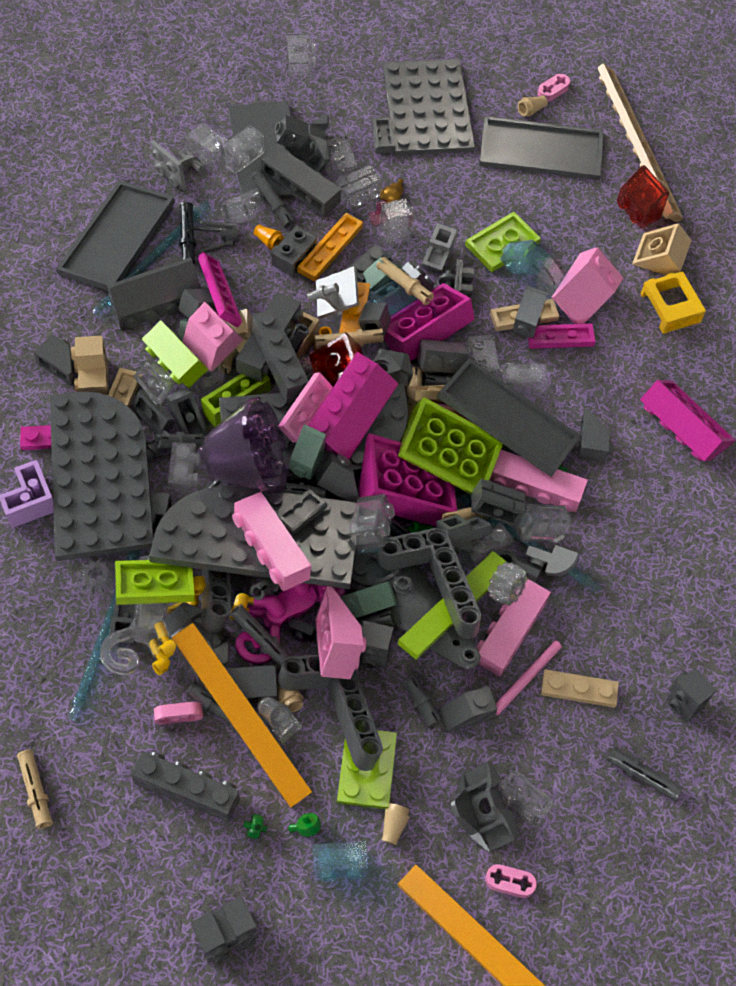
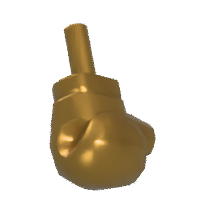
[380,178,404,205]

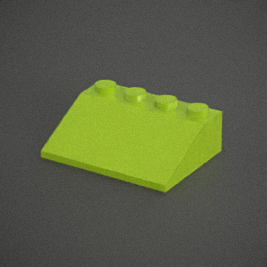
[398,397,503,495]

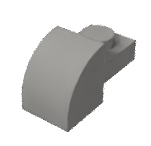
[422,223,457,274]
[526,545,579,576]

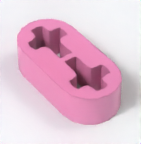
[537,74,570,101]
[154,702,203,725]
[485,864,536,898]

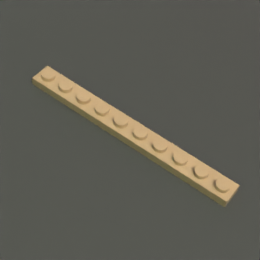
[598,63,683,222]

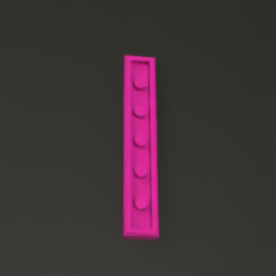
[198,252,242,328]

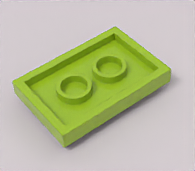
[465,212,541,273]
[115,560,194,605]
[337,730,397,809]

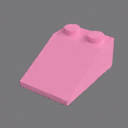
[552,247,623,324]
[315,586,366,679]

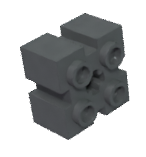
[191,896,258,964]

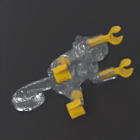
[100,555,206,675]

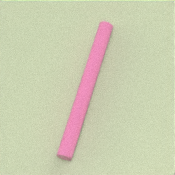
[496,641,562,715]

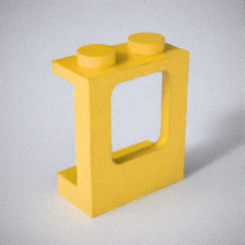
[641,271,706,334]

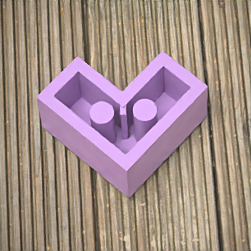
[0,460,54,528]

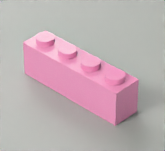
[489,450,588,513]
[232,492,311,591]
[476,578,551,677]

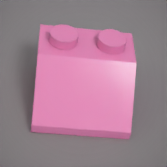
[182,302,244,372]

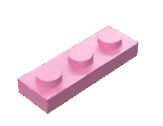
[278,373,333,442]

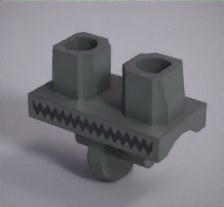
[439,259,474,298]

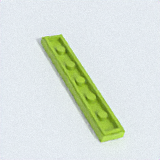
[397,551,512,660]

